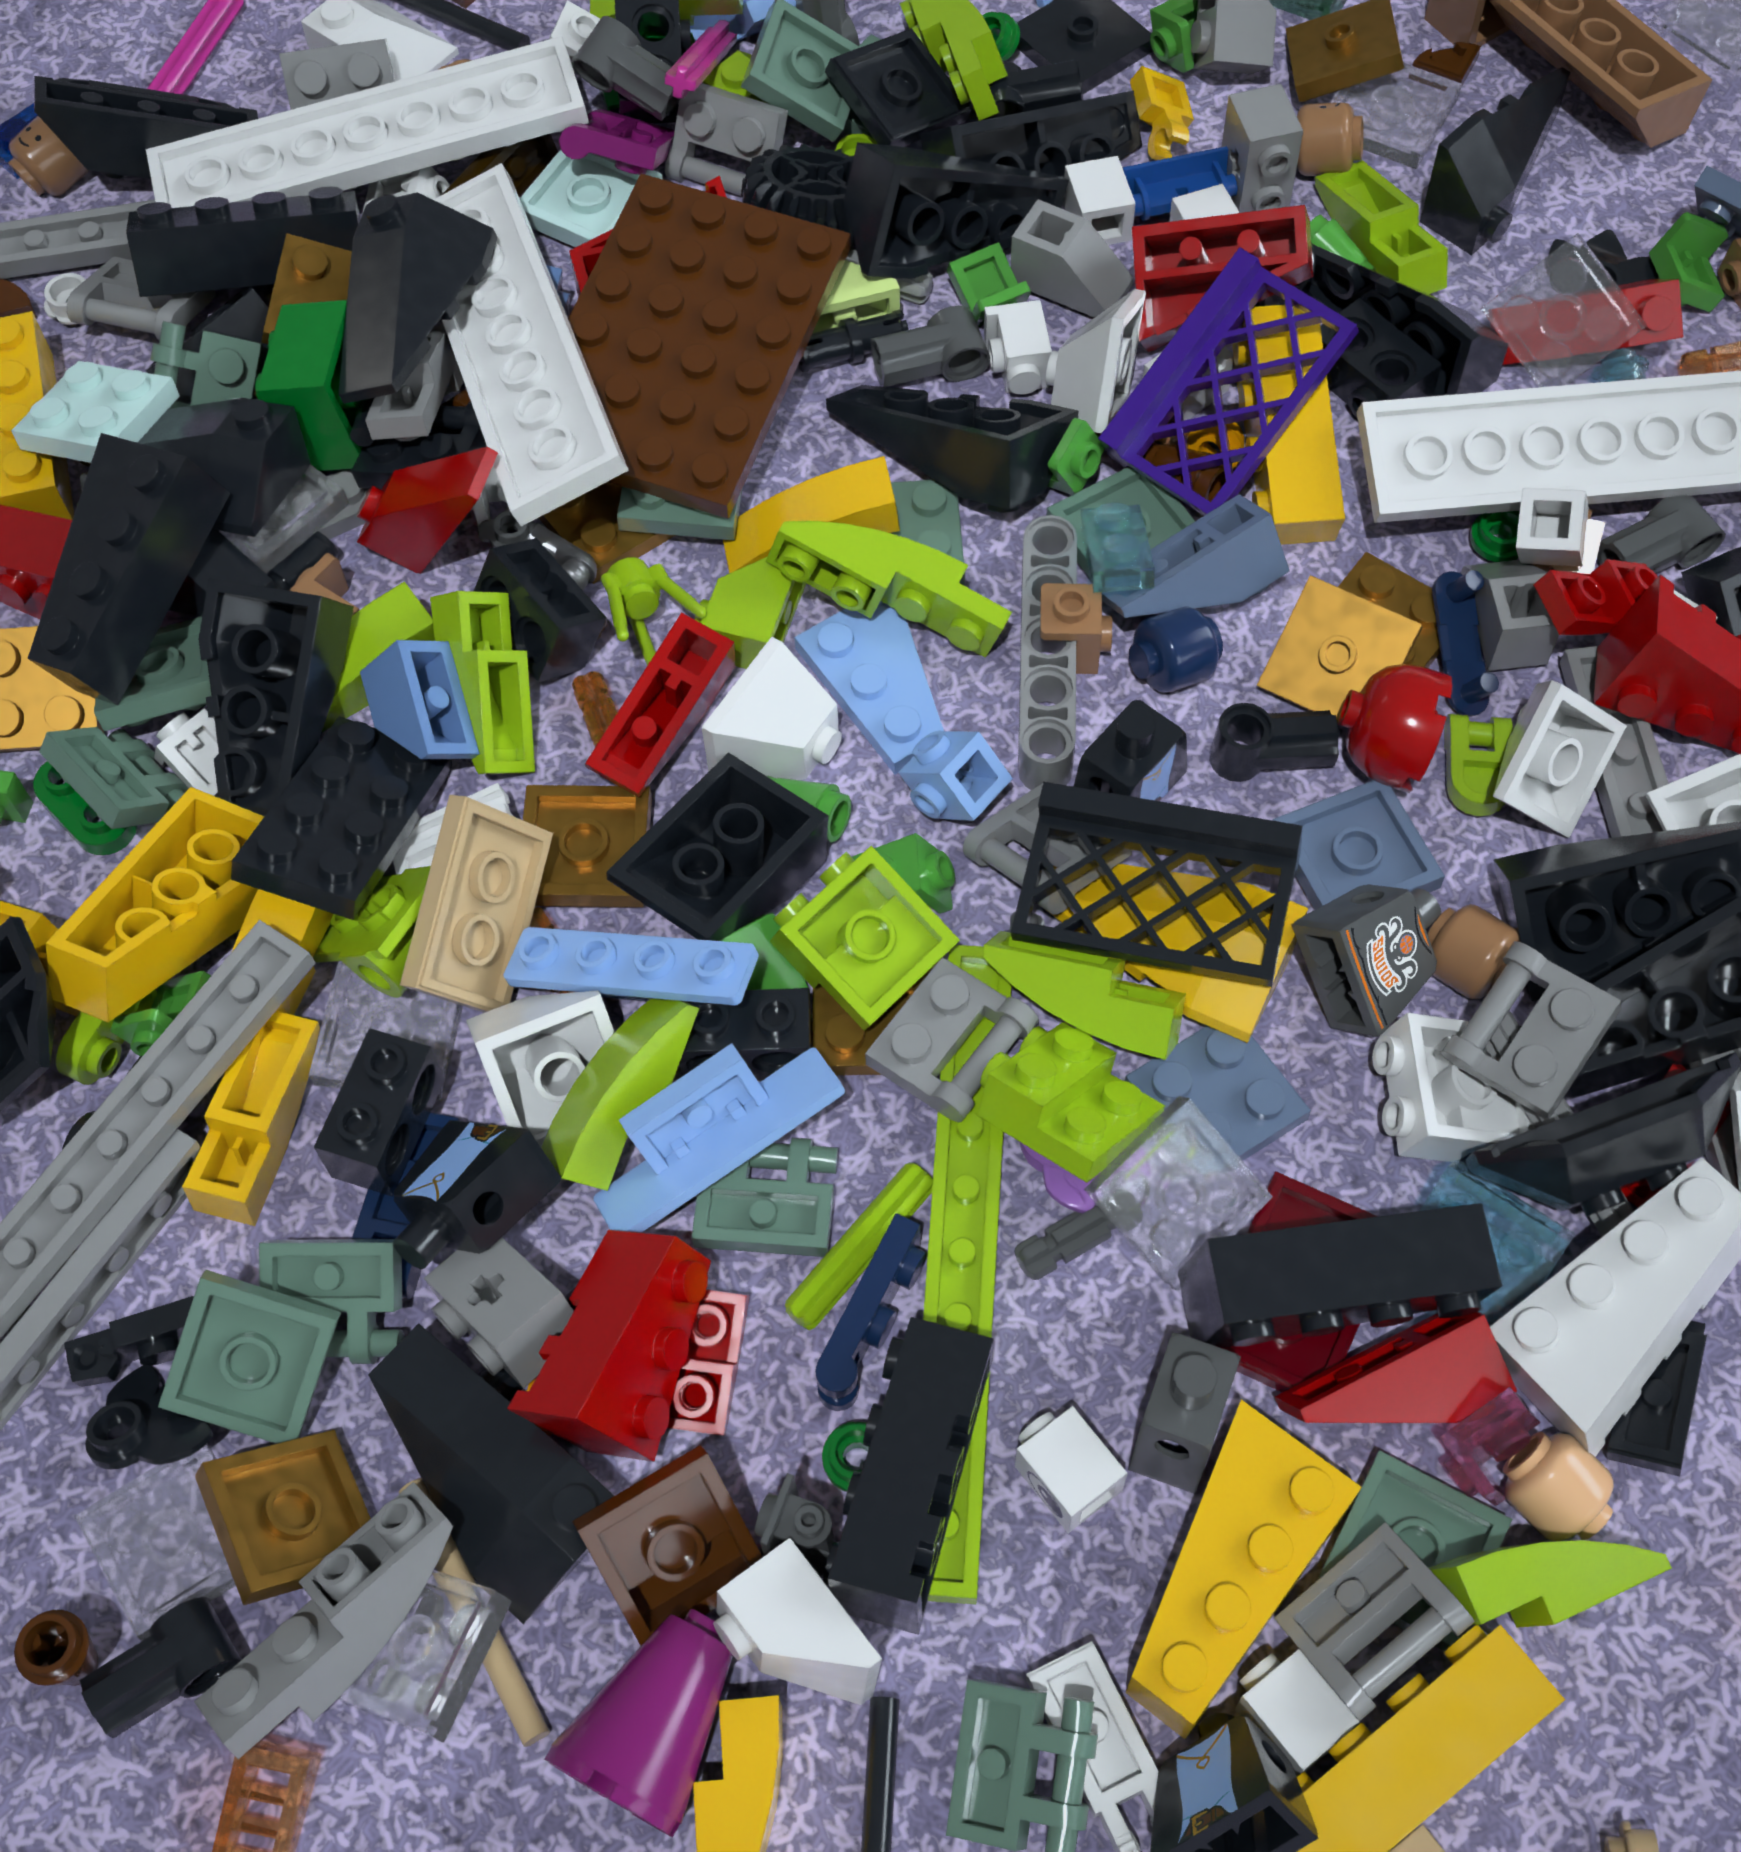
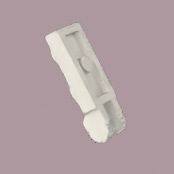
[1026,1641,1159,1852]

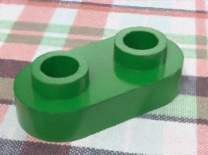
[33,761,137,855]

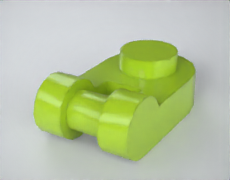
[1444,714,1513,816]

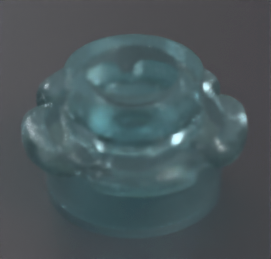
[1591,348,1649,382]

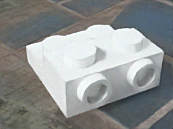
[1372,1013,1535,1163]

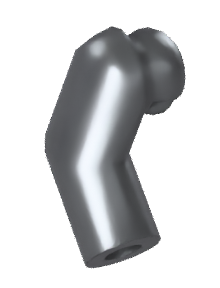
[527,524,597,590]

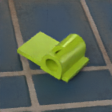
[313,866,431,998]

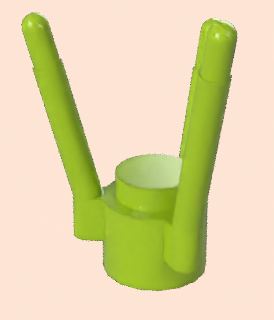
[601,557,707,666]

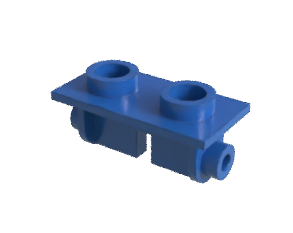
[1122,146,1238,221]

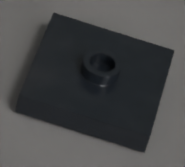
[1017,0,1153,94]
[825,28,972,147]

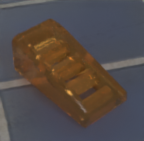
[212,1740,322,1852]

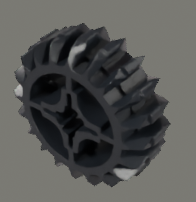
[741,143,856,247]

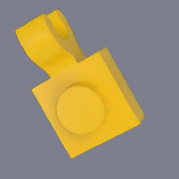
[1130,66,1194,160]

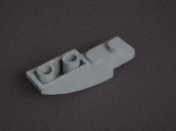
[365,321,463,441]
[194,1482,453,1760]

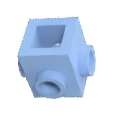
[898,730,1013,821]

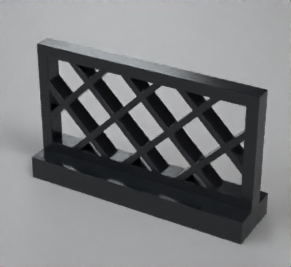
[1011,782,1303,987]

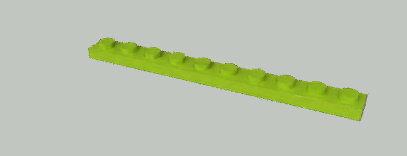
[923,945,1011,1605]

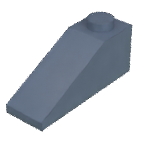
[1097,494,1290,618]

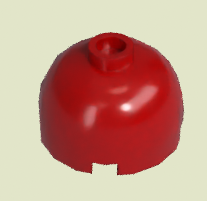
[1338,664,1452,793]

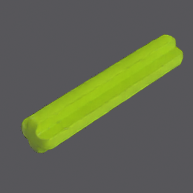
[785,1162,933,1330]

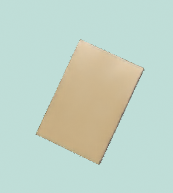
[400,795,553,1013]

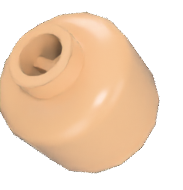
[1503,1432,1614,1541]

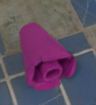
[544,1609,733,1838]

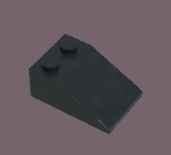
[606,752,829,941]

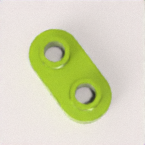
[56,990,157,1085]

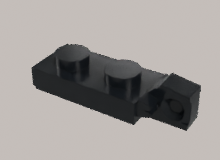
[64,1296,194,1387]
[1607,1321,1707,1477]

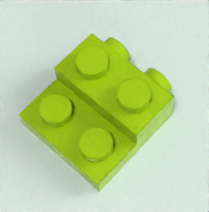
[770,846,960,1031]
[977,1022,1165,1183]

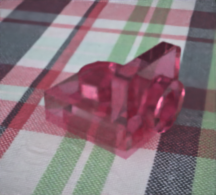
[1440,1387,1541,1506]

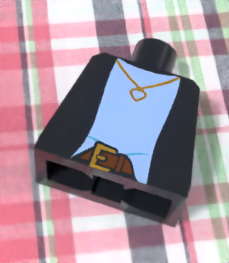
[1073,700,1187,801]
[393,1120,562,1269]
[1150,1713,1318,1852]

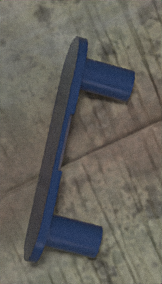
[1432,570,1499,717]

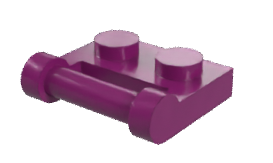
[559,109,675,175]

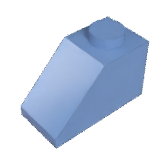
[360,640,480,759]

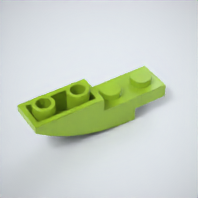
[900,0,1008,121]
[766,521,1012,657]

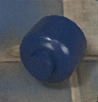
[1129,606,1223,693]

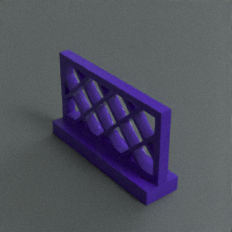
[1098,247,1359,516]

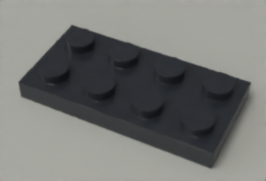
[231,716,452,920]

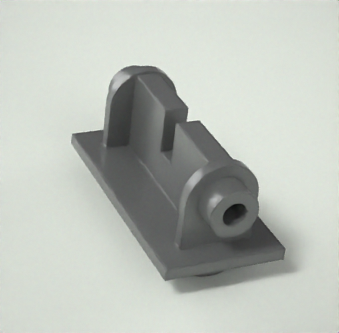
[755,1473,834,1578]

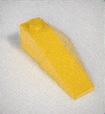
[1043,864,1308,1043]

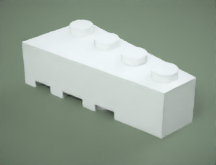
[1490,1158,1741,1457]

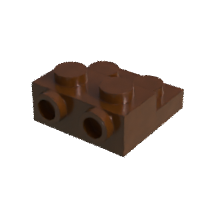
[572,1445,763,1646]

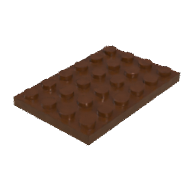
[568,173,851,519]

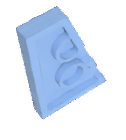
[794,601,944,775]

